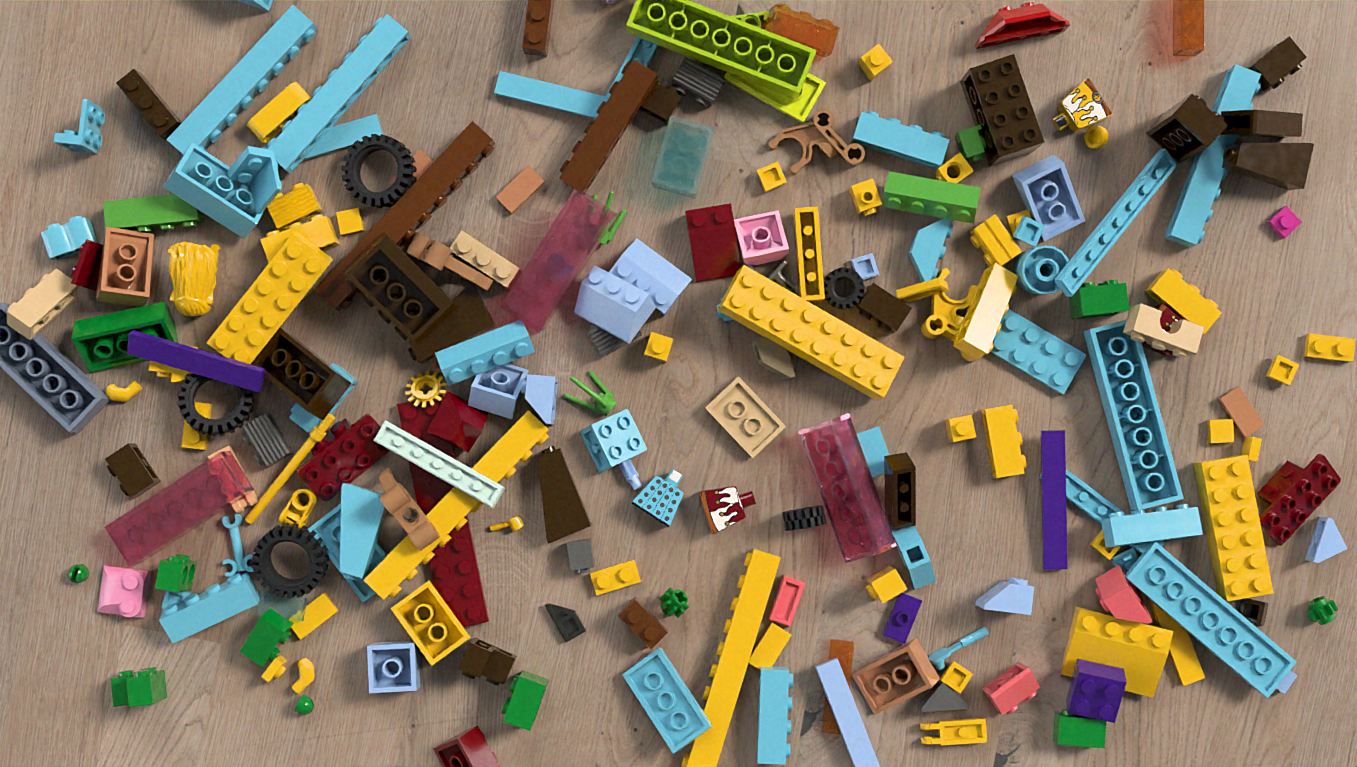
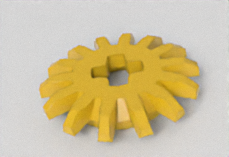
[405,371,447,408]

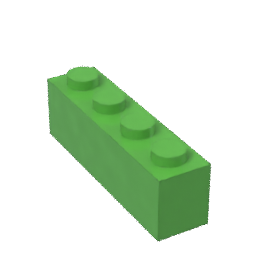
[882,171,981,224]
[103,194,204,233]

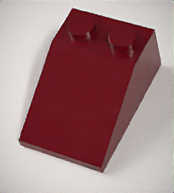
[685,203,741,282]

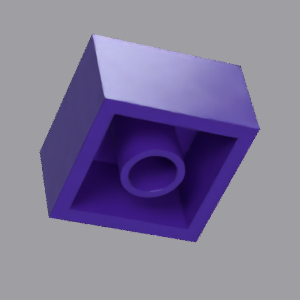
[1066,659,1127,723]

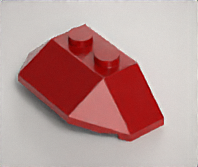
[975,2,1070,49]

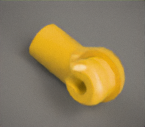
[105,381,142,402]

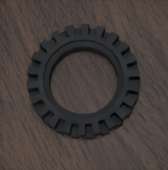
[341,134,417,208]
[177,373,254,437]
[252,523,329,598]

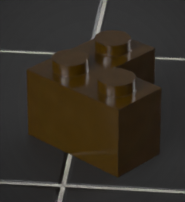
[458,637,517,686]

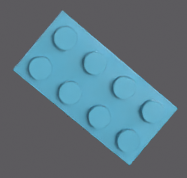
[990,309,1086,395]
[308,504,387,603]
[622,648,713,754]

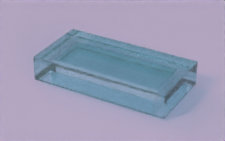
[257,590,308,621]

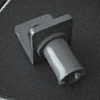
[745,260,796,292]

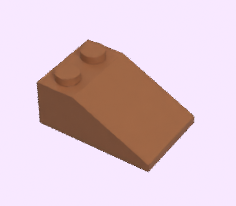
[96,226,154,307]
[851,638,940,715]

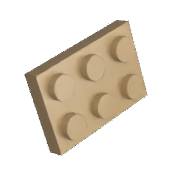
[705,376,786,458]

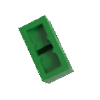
[155,554,197,593]

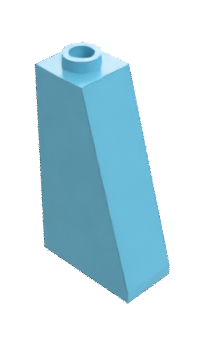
[340,483,387,581]

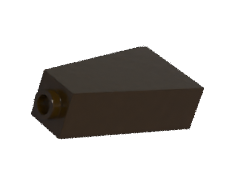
[1220,110,1303,137]
[1222,143,1314,190]
[408,283,496,364]
[538,446,592,544]

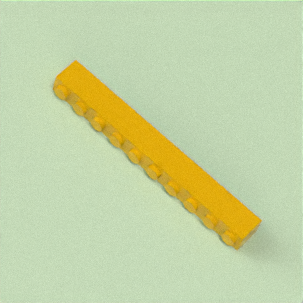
[364,410,550,600]
[681,548,781,767]

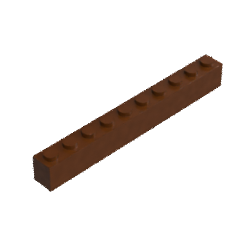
[315,121,495,311]

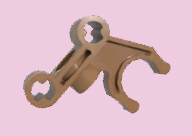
[769,109,865,174]
[406,232,493,291]
[379,467,440,551]

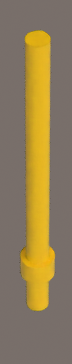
[245,413,336,524]

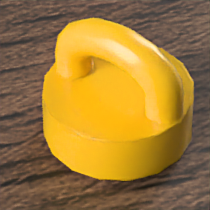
[1084,126,1108,149]

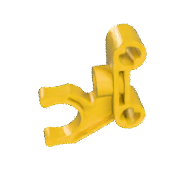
[921,268,983,362]

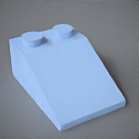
[1012,155,1085,241]

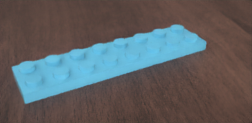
[1125,541,1297,698]

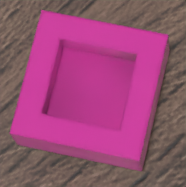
[1267,206,1302,239]

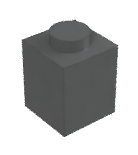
[567,538,595,574]

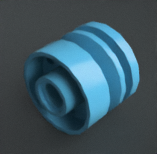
[1014,245,1069,295]

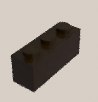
[116,69,182,141]
[884,452,916,529]

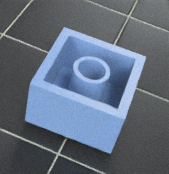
[367,640,421,693]

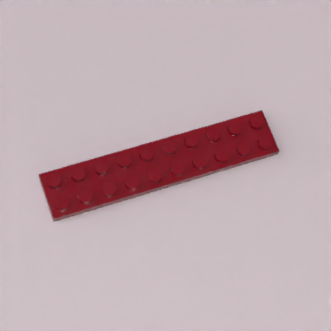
[397,395,490,627]

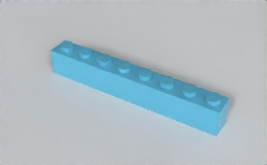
[167,5,318,154]
[266,14,411,175]
[1164,64,1261,248]

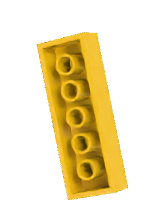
[206,231,333,364]
[1193,455,1273,601]

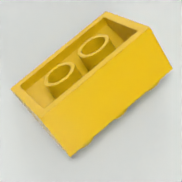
[390,580,470,665]

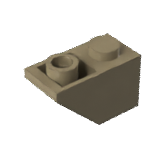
[752,337,797,380]

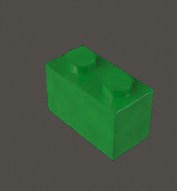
[240,608,293,667]
[1053,709,1107,749]

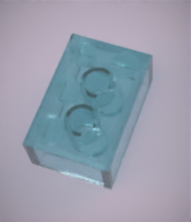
[651,115,715,199]

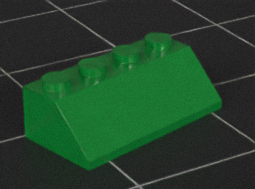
[71,301,179,373]

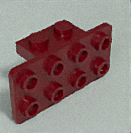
[297,414,390,502]
[1257,454,1341,546]

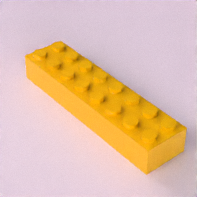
[717,265,905,400]

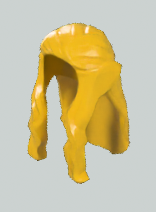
[168,242,221,316]

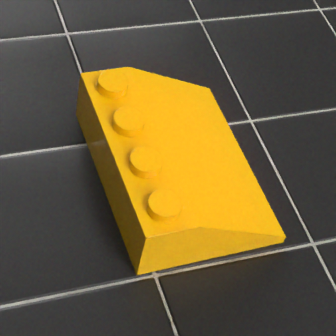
[1060,606,1174,698]

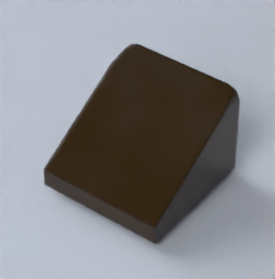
[1239,598,1268,626]

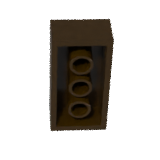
[1146,94,1228,164]
[251,328,351,420]

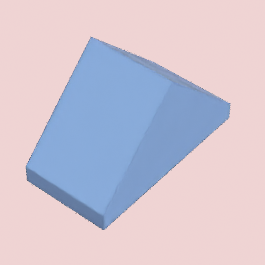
[1305,517,1347,563]

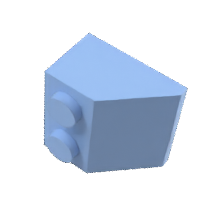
[468,363,529,419]
[521,374,558,425]
[975,577,1034,615]

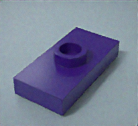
[883,592,922,644]

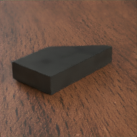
[545,603,586,642]

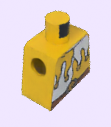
[1052,77,1113,133]

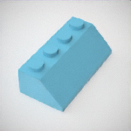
[163,143,264,239]

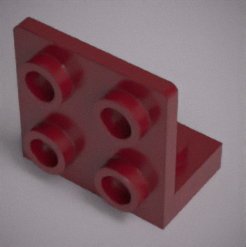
[71,239,103,291]

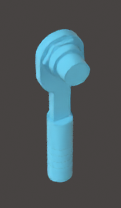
[928,626,989,670]

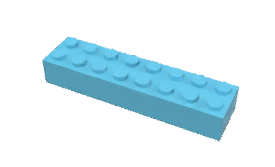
[1083,320,1184,511]

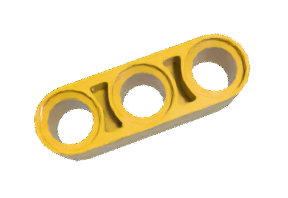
[247,82,312,143]

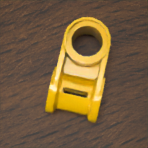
[278,488,318,529]

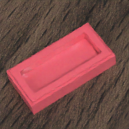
[768,575,806,627]

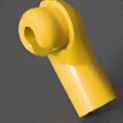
[292,658,315,694]

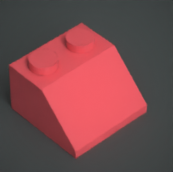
[1095,565,1153,624]
[982,662,1040,715]

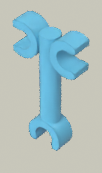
[222,514,257,577]

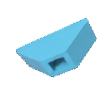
[908,218,954,283]
[887,524,936,590]

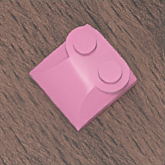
[734,210,789,266]
[98,565,151,618]

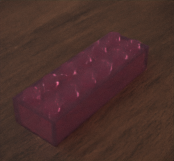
[501,189,618,332]
[798,413,897,563]
[105,451,254,567]

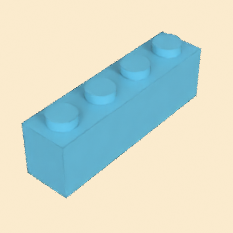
[851,111,950,169]
[435,319,535,386]
[1101,504,1203,548]
[159,572,260,644]
[756,666,793,765]

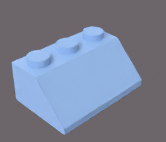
[609,239,692,316]
[574,265,656,344]

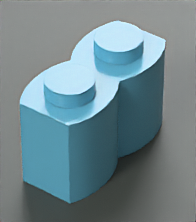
[41,216,98,261]

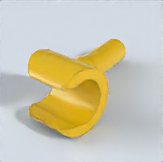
[490,516,524,532]

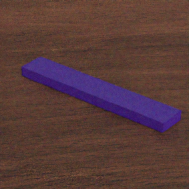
[127,330,265,392]
[1040,430,1068,570]

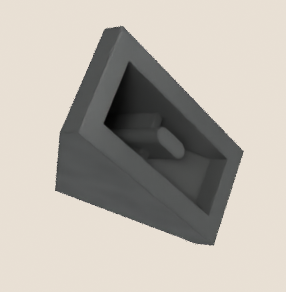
[918,680,969,713]

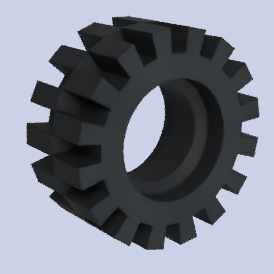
[824,267,865,309]
[782,505,826,531]

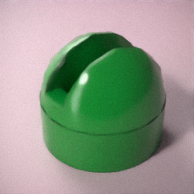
[68,564,89,583]
[294,694,314,715]

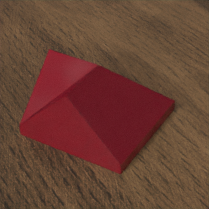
[426,391,488,453]

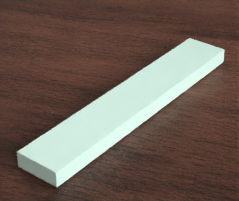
[373,420,505,509]

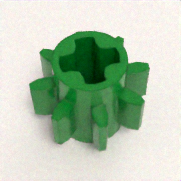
[659,588,689,618]
[1306,596,1338,625]

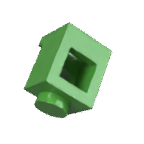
[955,125,986,163]

